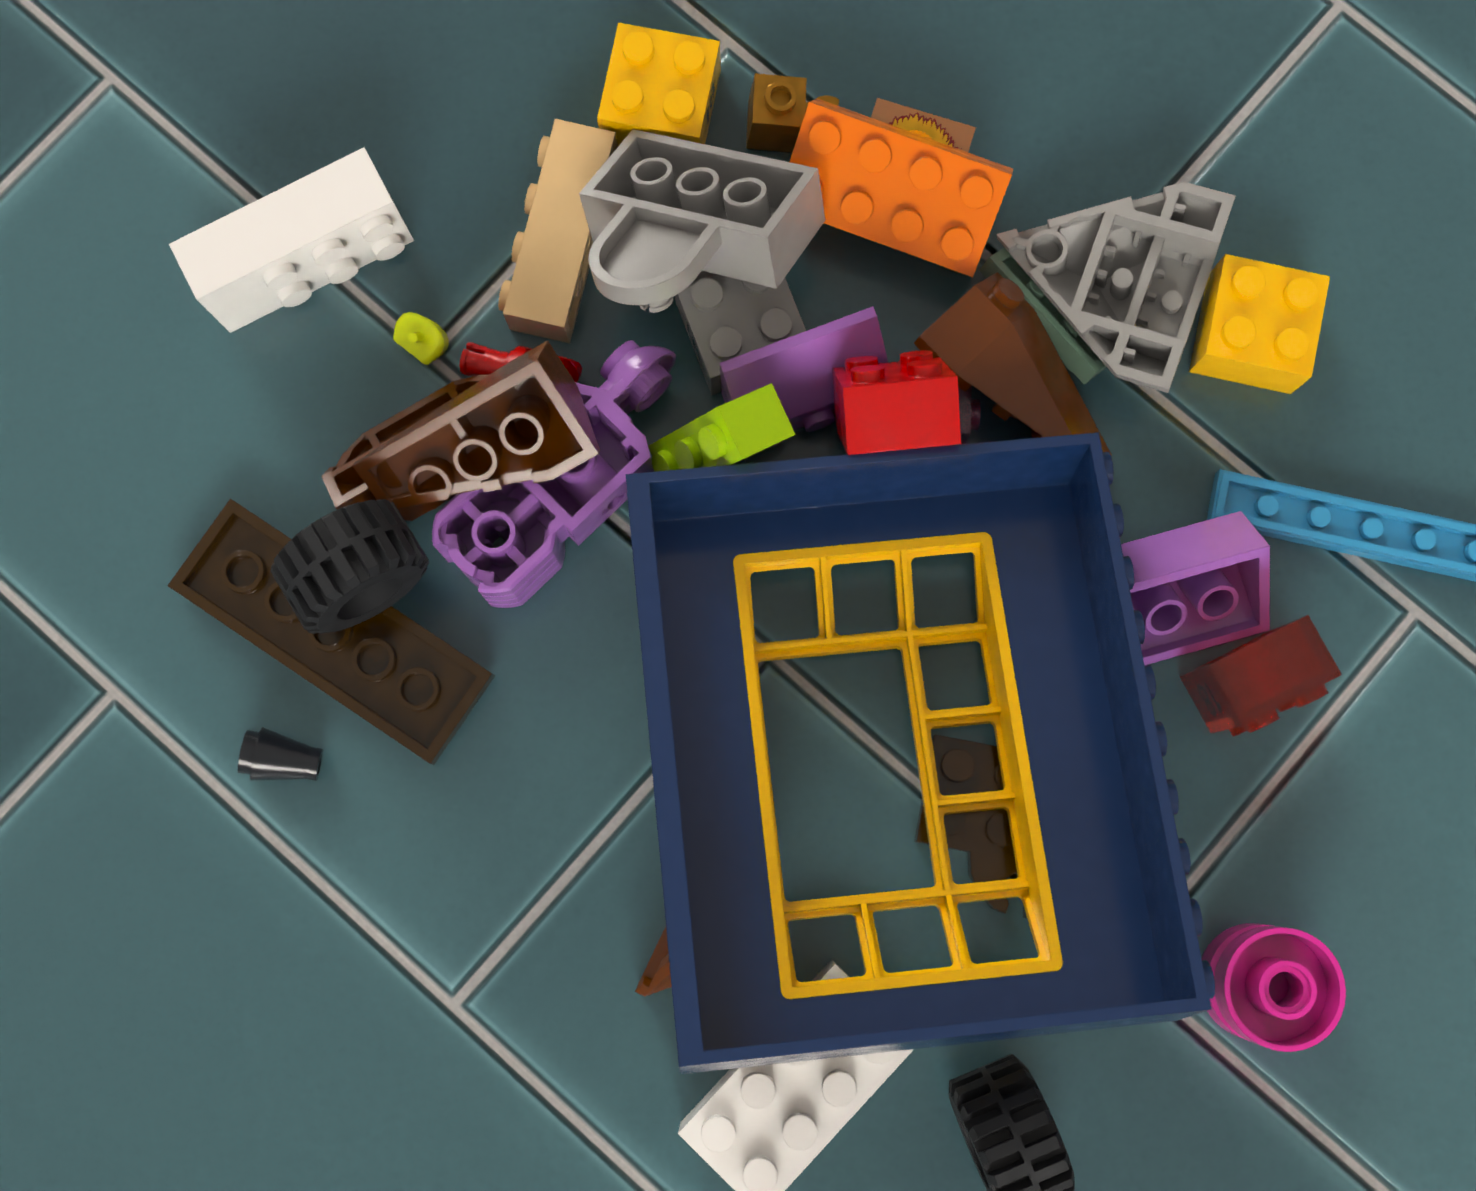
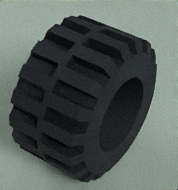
[271,499,429,634]
[948,1054,1075,1191]

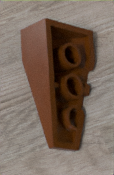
[914,272,1112,456]
[353,340,600,509]

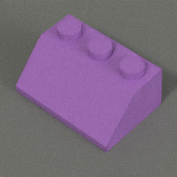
[719,306,888,449]
[1121,511,1270,665]

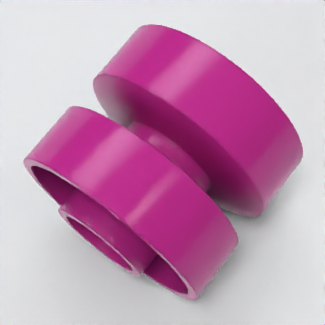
[1202,923,1346,1052]

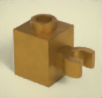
[746,73,839,153]

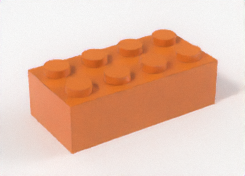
[789,99,1013,277]

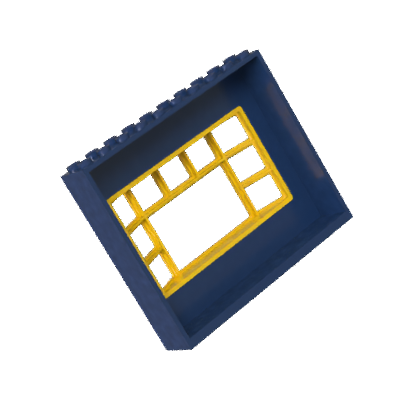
[625,432,1215,1074]

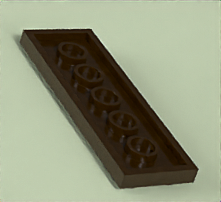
[168,498,495,765]

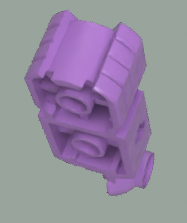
[432,340,676,608]

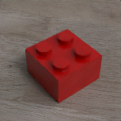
[832,350,961,455]

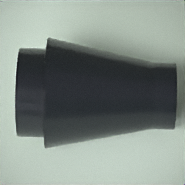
[238,727,323,781]

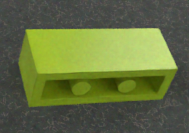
[648,383,796,472]

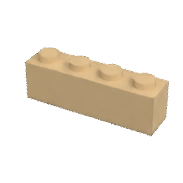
[498,119,618,343]

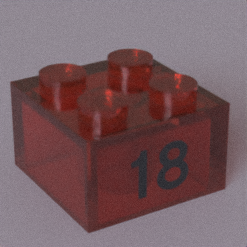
[1180,615,1342,737]

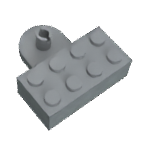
[579,129,825,313]

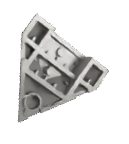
[997,182,1236,393]

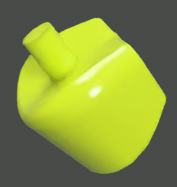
[393,312,449,365]

